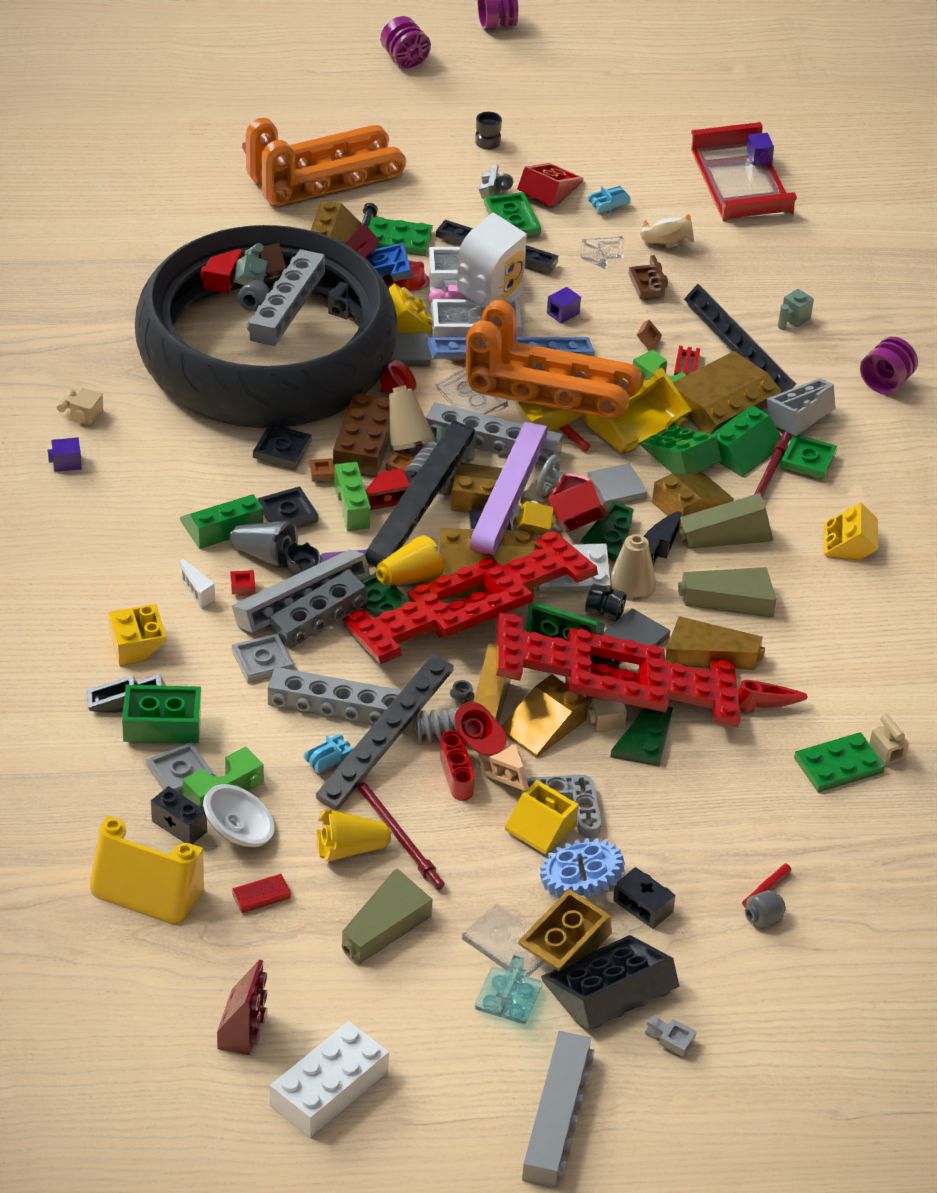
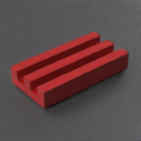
[674,345,701,375]

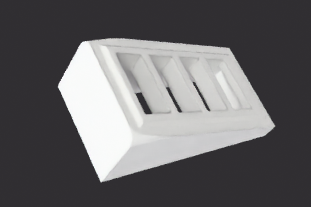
[180,559,215,608]

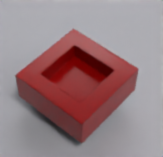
[230,570,256,595]

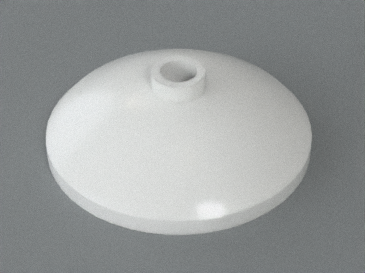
[203,784,274,847]

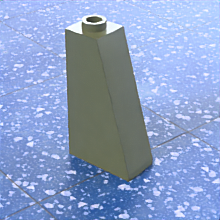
[678,493,773,549]
[678,567,776,617]
[342,868,433,964]

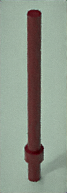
[754,432,792,498]
[358,782,445,890]

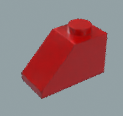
[201,249,242,293]
[365,468,410,510]

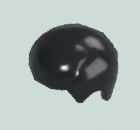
[285,541,321,575]

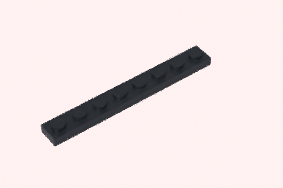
[684,283,797,394]
[316,653,454,811]

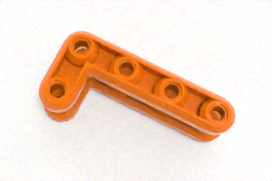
[246,118,407,206]
[466,300,644,419]

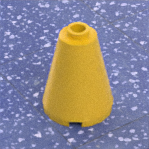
[376,535,444,586]
[317,809,391,862]

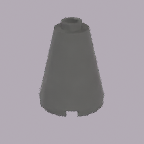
[230,521,298,568]

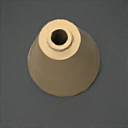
[389,386,435,450]
[610,534,656,601]

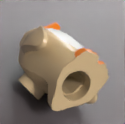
[640,214,695,249]

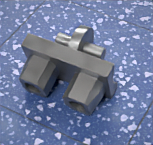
[479,164,514,199]

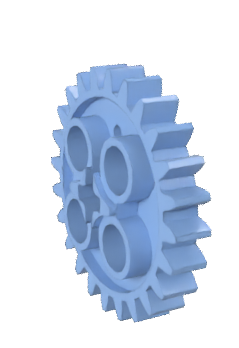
[540,838,625,899]

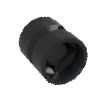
[475,111,502,150]
[585,583,627,621]

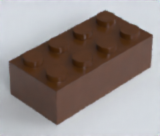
[333,394,390,478]

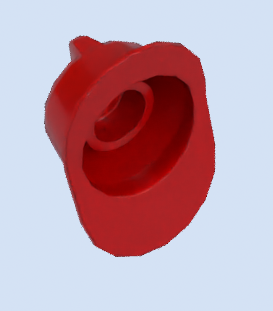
[382,260,429,292]
[380,360,417,394]
[454,702,506,755]

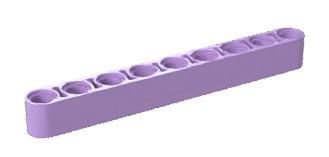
[470,422,548,555]

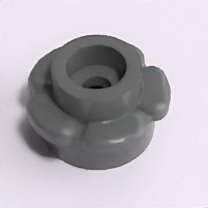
[450,680,474,703]

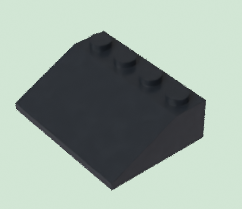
[541,935,680,1030]

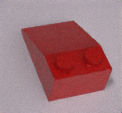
[517,163,584,207]

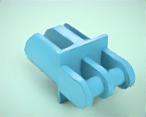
[588,186,631,214]
[303,734,354,774]

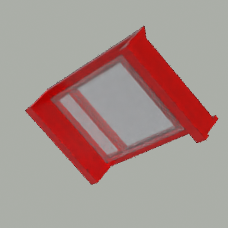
[691,122,797,221]

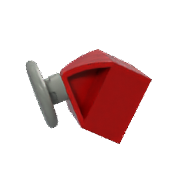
[536,455,610,533]

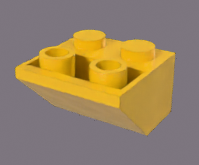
[389,284,432,333]
[824,502,878,560]
[109,604,167,666]
[505,780,579,855]

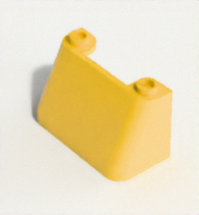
[582,368,692,454]
[90,815,204,924]

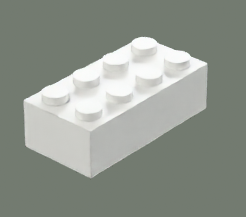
[270,1021,389,1138]

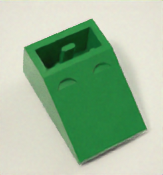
[641,426,722,473]

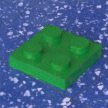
[780,435,837,480]

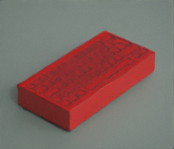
[232,874,291,913]

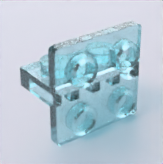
[475,955,542,1024]

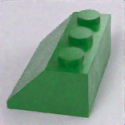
[711,405,781,477]
[180,494,263,549]
[526,601,605,641]
[122,685,201,743]

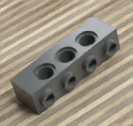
[270,570,367,649]

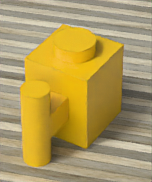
[513,501,555,535]

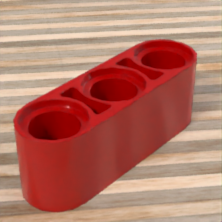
[440,730,475,801]

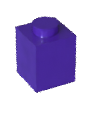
[747,132,774,165]
[547,287,581,324]
[47,437,82,472]

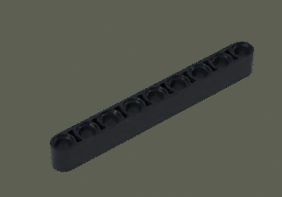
[365,420,475,568]

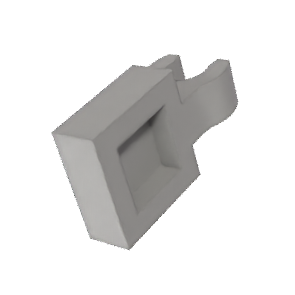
[645,1016,697,1057]

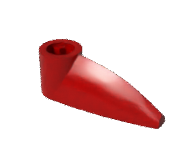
[738,680,808,712]

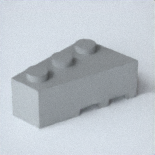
[767,378,836,436]

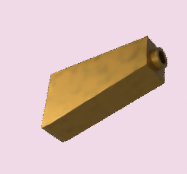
[665,616,766,670]
[474,644,511,723]

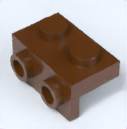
[628,255,668,299]

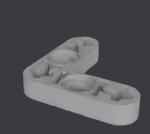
[520,775,601,838]

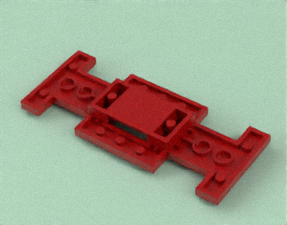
[342,531,599,665]
[496,613,741,728]

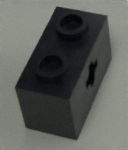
[151,786,207,844]
[613,867,676,929]

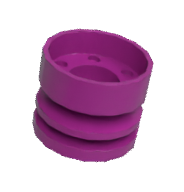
[477,0,519,29]
[380,16,431,68]
[860,336,918,395]

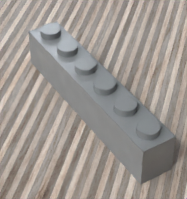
[231,549,371,633]
[522,1031,595,1188]

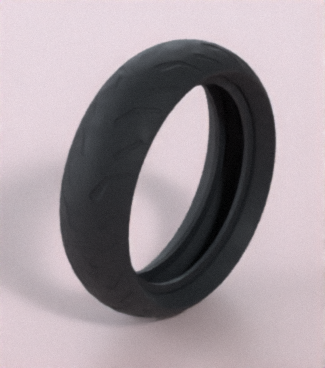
[134,225,397,428]

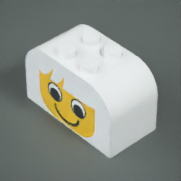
[457,213,527,309]

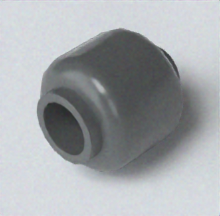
[238,279,270,312]
[745,890,786,928]

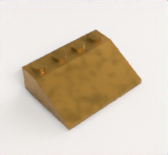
[673,351,781,435]
[439,528,535,599]

